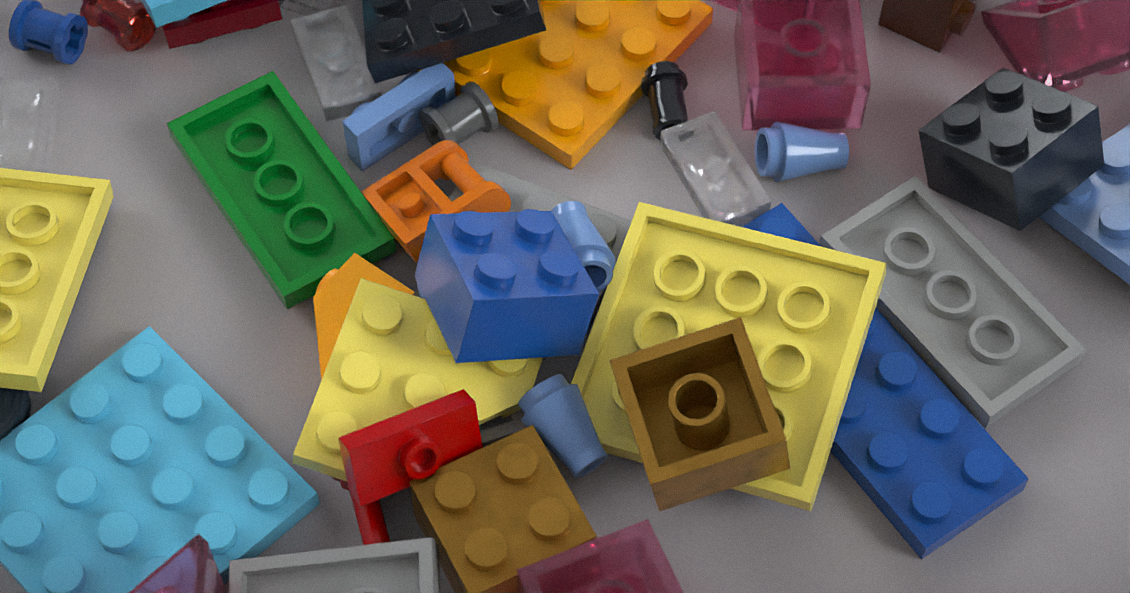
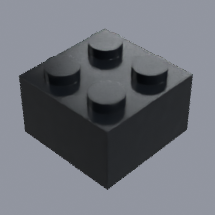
[918,67,1104,231]

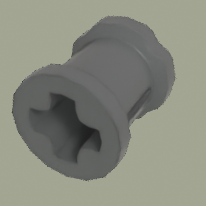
[419,82,499,146]

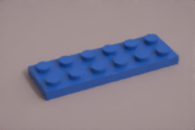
[742,203,1029,560]

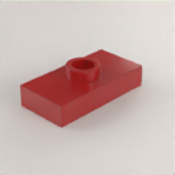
[338,389,483,507]

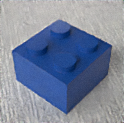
[414,209,599,363]

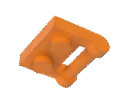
[361,140,511,262]

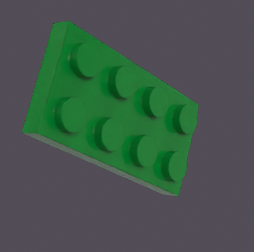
[167,71,396,310]

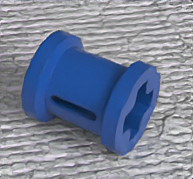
[8,0,88,65]

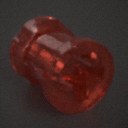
[80,0,157,52]

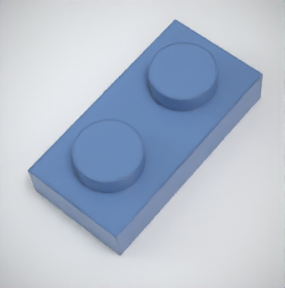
[342,63,456,172]

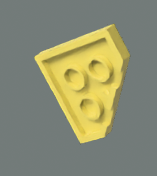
[293,278,543,481]

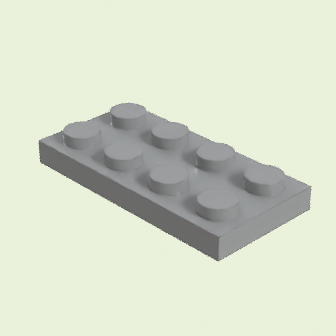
[819,176,1087,429]

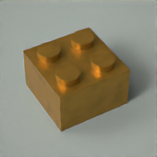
[609,317,790,512]
[409,425,597,593]

